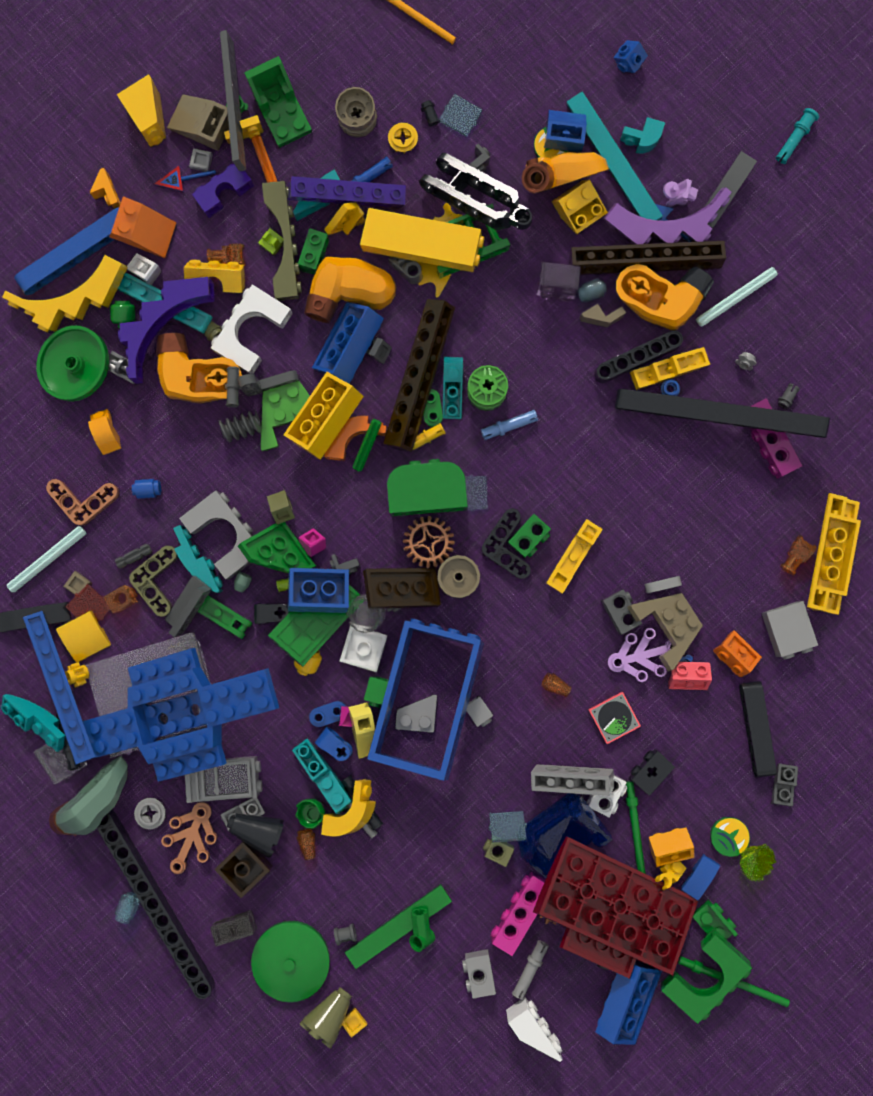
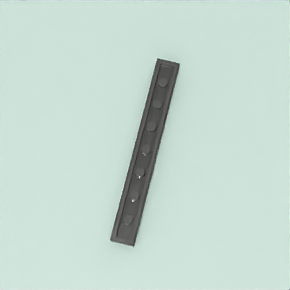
[220,30,246,171]

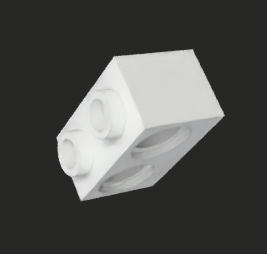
[586,775,627,818]

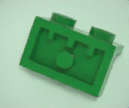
[693,900,738,940]

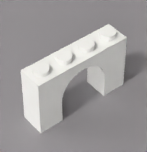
[211,285,293,374]

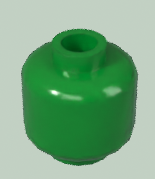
[110,301,136,328]

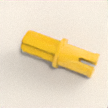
[413,423,446,450]

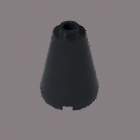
[227,813,284,858]

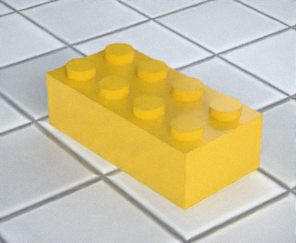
[284,372,364,460]

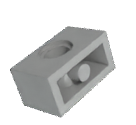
[462,949,496,998]

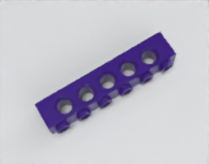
[288,176,406,208]

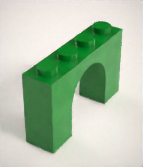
[661,928,752,1024]

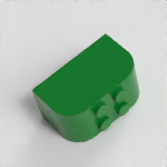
[387,459,468,517]

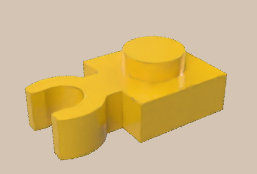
[655,861,687,890]

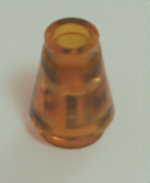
[541,673,571,697]
[296,829,316,860]

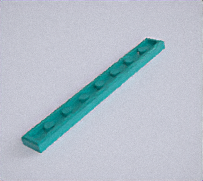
[566,91,663,220]

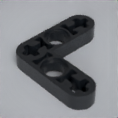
[482,508,531,579]

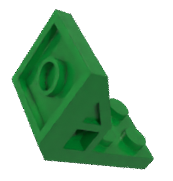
[244,56,312,148]

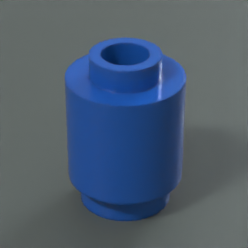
[132,478,162,499]

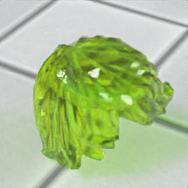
[739,844,776,882]

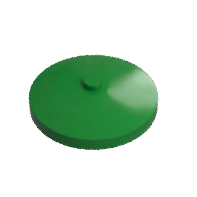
[36,325,109,402]
[251,921,330,1002]

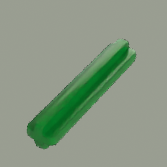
[352,419,382,472]

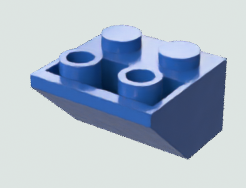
[544,110,587,153]

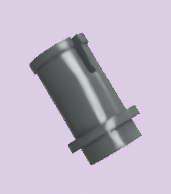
[778,384,800,409]

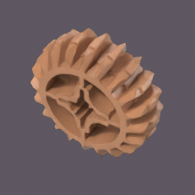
[403,516,455,568]

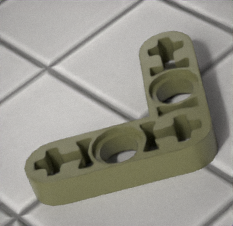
[129,546,178,617]

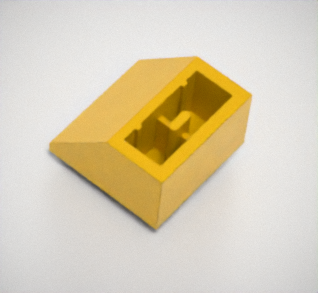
[552,179,608,234]

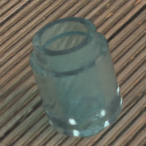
[577,278,607,302]
[115,892,140,924]

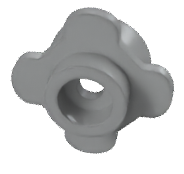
[735,352,757,370]

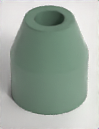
[234,572,252,592]

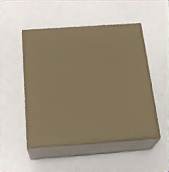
[64,571,92,598]

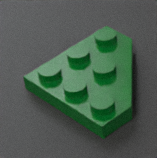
[238,522,316,573]

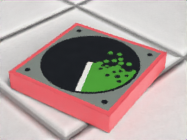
[588,692,641,744]

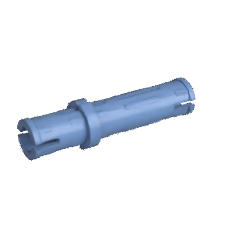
[480,410,538,441]

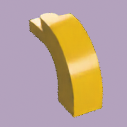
[321,779,376,836]

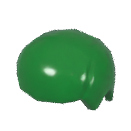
[295,799,325,829]

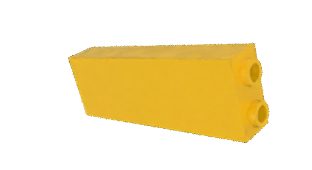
[360,208,484,272]

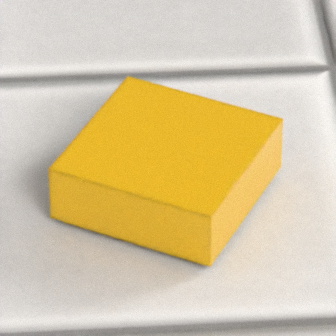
[342,1008,367,1038]

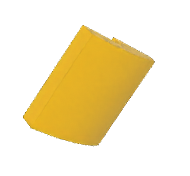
[56,611,111,663]

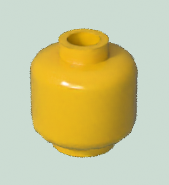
[294,650,322,676]

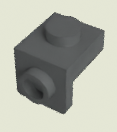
[469,144,490,172]
[330,554,361,574]

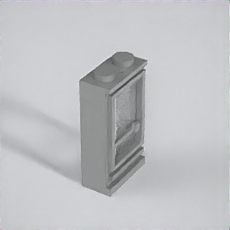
[185,756,262,803]

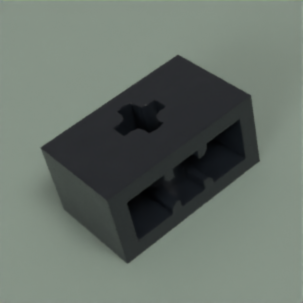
[629,749,675,796]

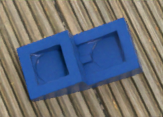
[681,854,720,900]

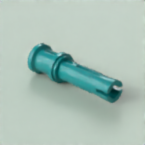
[775,108,819,164]

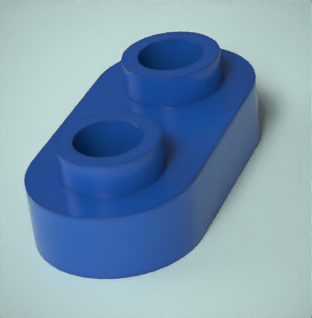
[309,701,346,727]

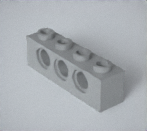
[531,764,614,796]

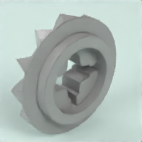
[134,798,166,829]

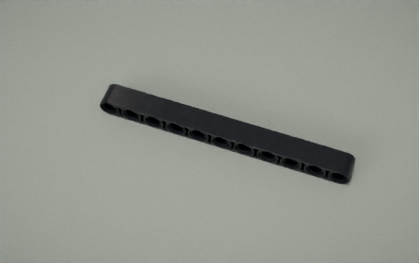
[614,389,830,438]
[97,809,215,999]

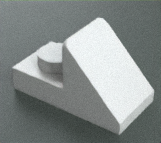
[127,253,161,285]

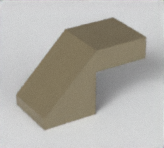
[579,304,626,327]

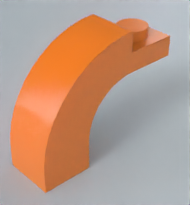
[324,416,387,461]

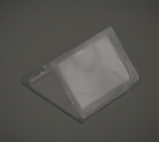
[33,744,87,785]

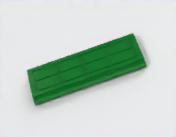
[268,585,365,667]

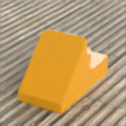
[90,168,120,209]

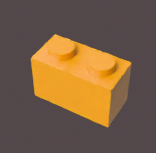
[649,828,694,867]

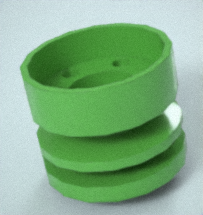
[467,365,508,411]

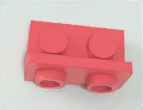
[668,662,712,690]

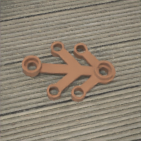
[161,802,218,874]

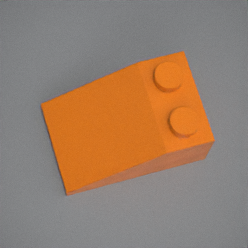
[109,196,176,258]

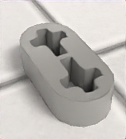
[644,576,682,593]

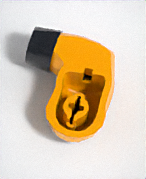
[616,264,714,331]

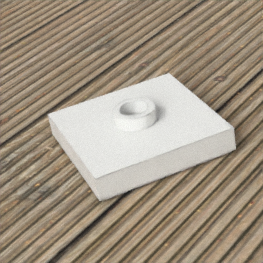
[340,624,388,672]

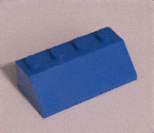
[312,302,384,384]
[595,960,662,1045]

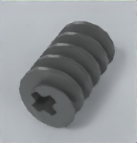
[219,410,262,443]

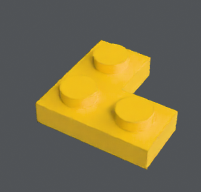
[224,115,264,144]

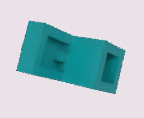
[620,117,665,154]

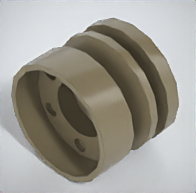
[335,87,377,138]

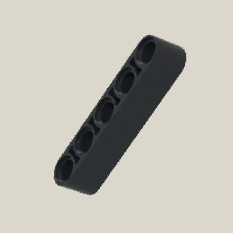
[594,330,683,383]
[739,681,777,778]

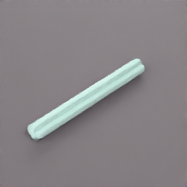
[696,267,778,327]
[6,526,86,592]

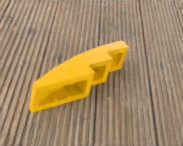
[630,347,710,390]

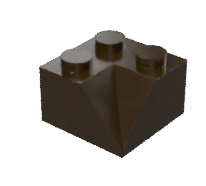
[214,842,273,898]

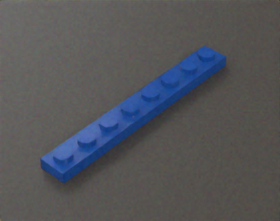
[23,611,95,764]

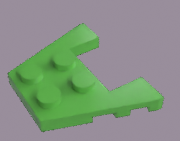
[261,381,310,452]

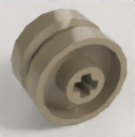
[437,555,480,598]

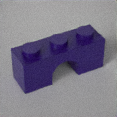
[192,164,254,219]

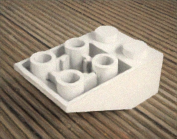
[506,997,562,1061]

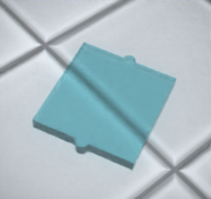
[439,94,482,137]
[465,475,488,512]
[489,811,527,843]

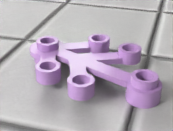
[608,628,671,682]

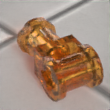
[207,244,245,266]
[780,535,817,576]

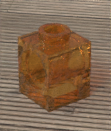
[104,585,138,614]

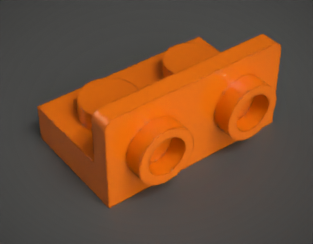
[713,630,762,677]

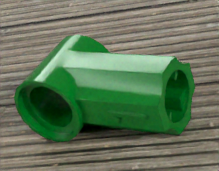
[409,908,435,952]

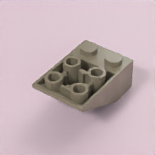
[167,95,229,151]

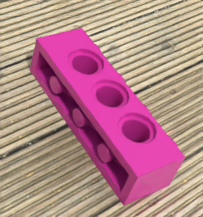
[490,872,545,956]

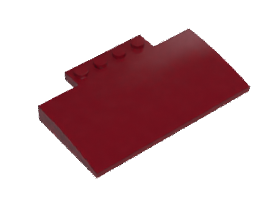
[533,837,698,979]

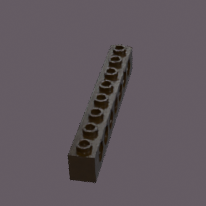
[569,241,726,275]
[383,299,455,452]

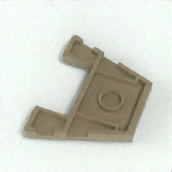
[627,593,703,672]

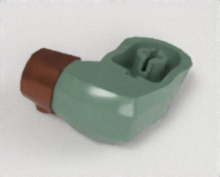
[49,756,128,837]

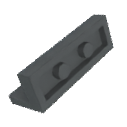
[165,576,212,638]

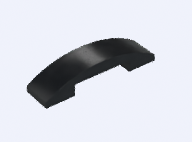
[0,602,72,633]

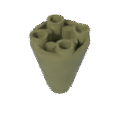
[300,987,352,1049]

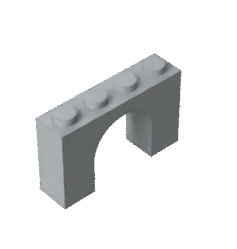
[179,491,253,580]

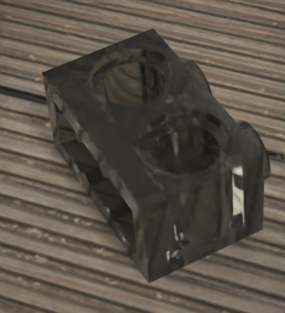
[210,910,257,946]

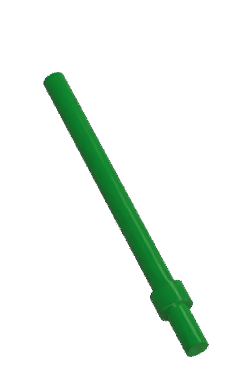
[626,781,646,874]
[677,956,790,1007]

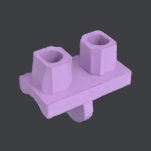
[663,179,698,207]

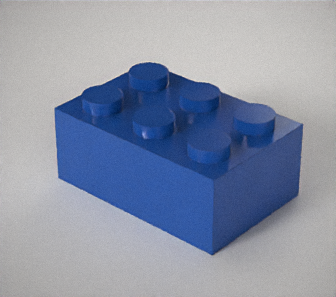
[288,568,349,613]

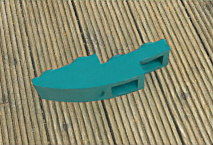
[173,525,223,593]
[1,694,65,752]
[292,738,353,814]

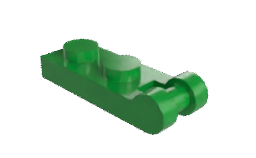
[198,595,253,639]

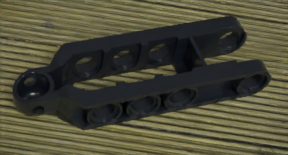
[419,152,532,230]

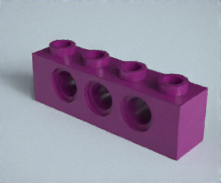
[750,398,802,478]

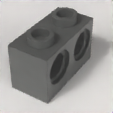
[601,589,642,635]

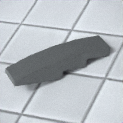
[705,151,757,228]

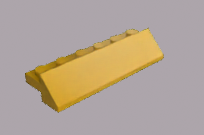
[807,493,861,615]

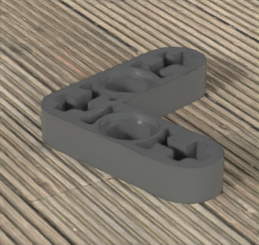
[238,370,299,396]

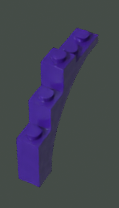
[118,277,215,384]

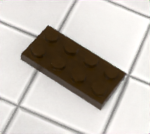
[363,568,441,609]

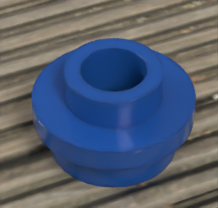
[661,379,680,396]

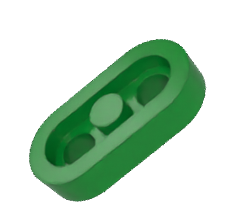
[423,389,443,427]

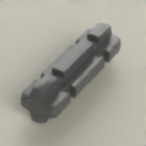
[115,544,152,568]

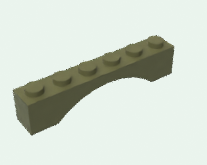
[262,181,302,301]

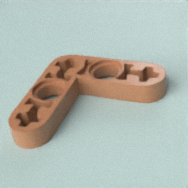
[46,479,120,526]

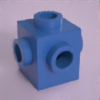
[613,40,648,73]

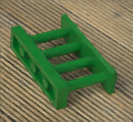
[437,203,510,279]

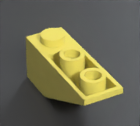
[348,702,375,759]

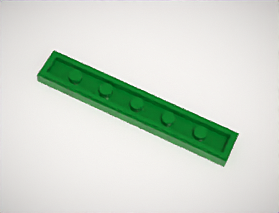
[345,884,452,969]

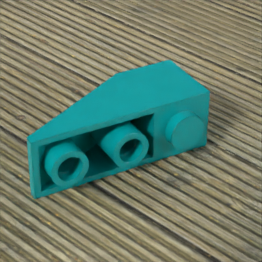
[443,357,463,419]

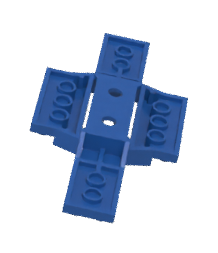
[83,648,279,782]

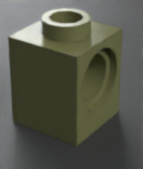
[267,490,295,524]
[483,835,514,867]

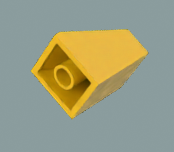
[117,74,166,147]

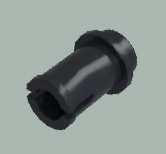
[421,100,440,127]

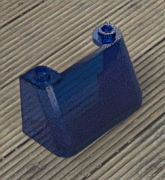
[517,793,613,879]

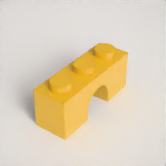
[184,260,245,293]

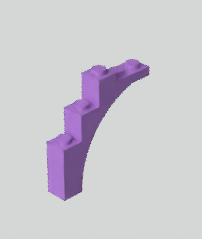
[603,187,732,245]

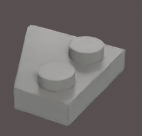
[395,695,437,733]

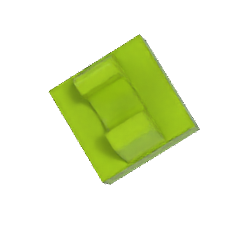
[258,228,284,256]

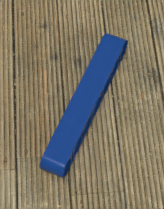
[14,207,119,295]

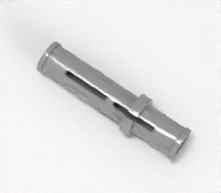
[512,940,549,1000]

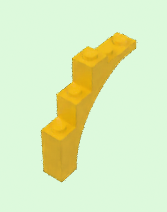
[2,255,128,333]

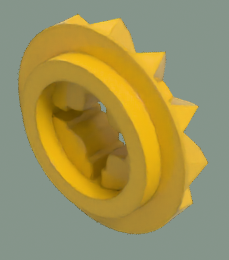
[388,123,418,153]

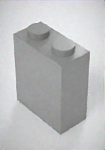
[762,601,818,659]

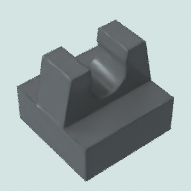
[366,337,392,364]

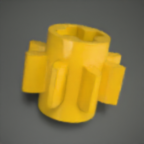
[65,662,89,688]

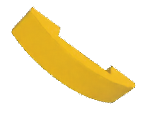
[546,519,603,594]

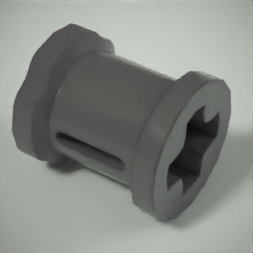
[334,924,357,946]

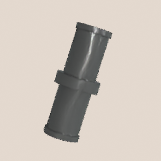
[225,366,240,407]

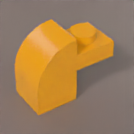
[88,409,121,455]

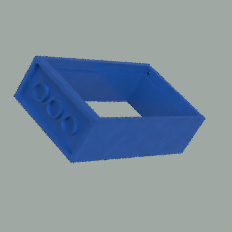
[367,618,484,781]

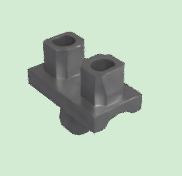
[108,351,135,384]

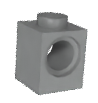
[466,696,493,727]

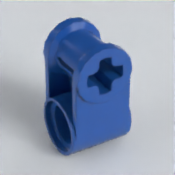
[315,727,353,761]

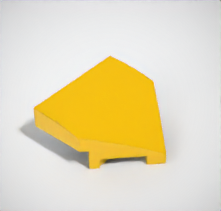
[324,203,366,235]

